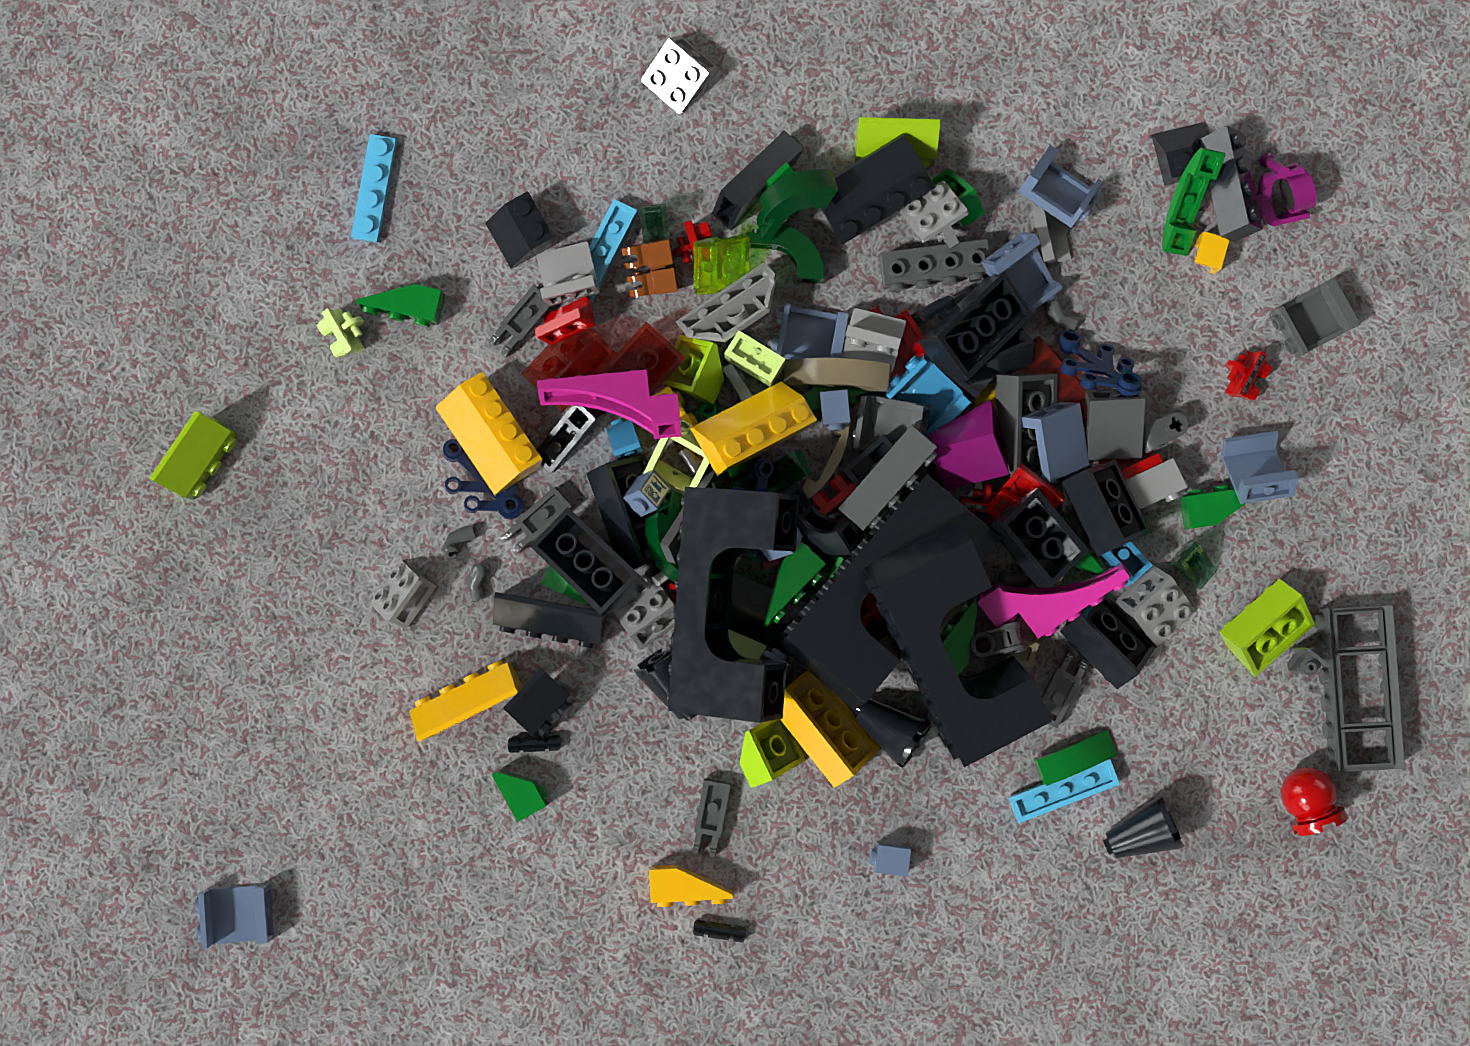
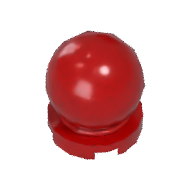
[1280,767,1348,836]

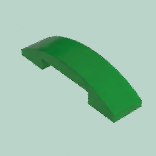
[1162,147,1226,256]

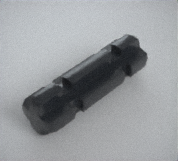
[507,735,561,753]
[693,920,746,943]

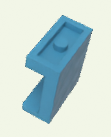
[886,353,971,437]

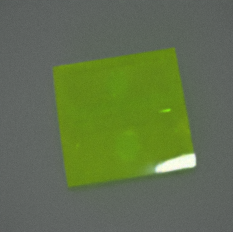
[694,234,749,295]

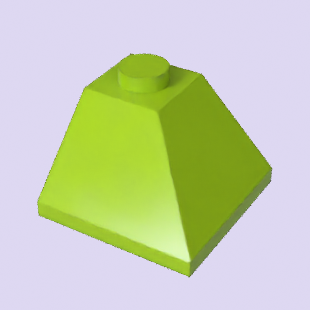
[659,334,724,404]
[740,719,806,788]

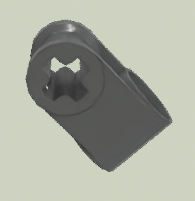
[1142,412,1189,454]
[970,622,1027,659]

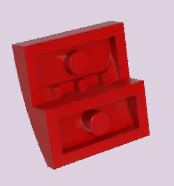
[985,463,1065,517]

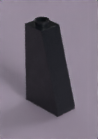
[712,130,804,231]

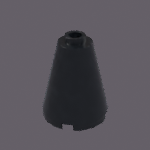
[634,644,697,721]
[854,698,932,768]
[1103,796,1184,858]

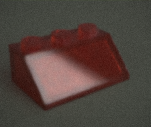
[599,322,686,396]
[521,328,617,412]

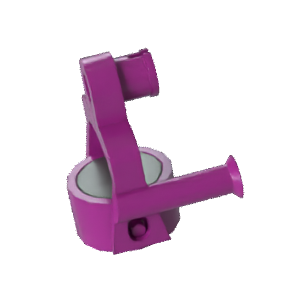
[1255,153,1317,227]

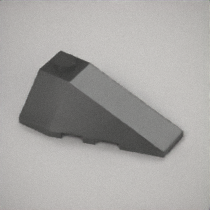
[995,373,1058,475]

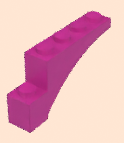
[537,370,681,439]
[977,562,1130,639]

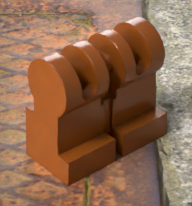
[621,237,679,297]

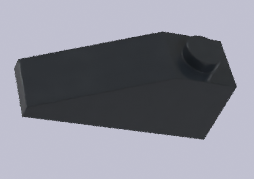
[536,405,608,474]

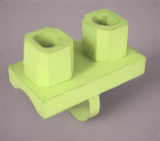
[317,308,365,357]

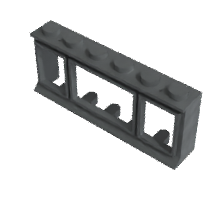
[1315,605,1405,772]

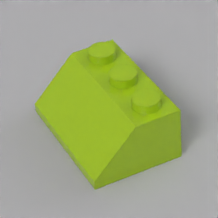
[855,117,940,169]
[149,410,238,500]
[1219,578,1315,677]

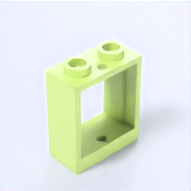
[724,330,786,387]
[643,420,711,494]

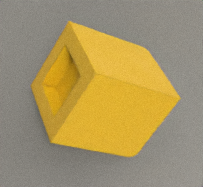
[1195,231,1229,274]

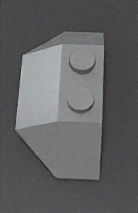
[675,262,777,342]

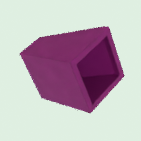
[929,400,1009,490]

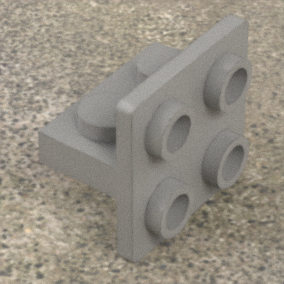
[899,181,969,248]
[841,308,906,373]
[371,561,437,630]

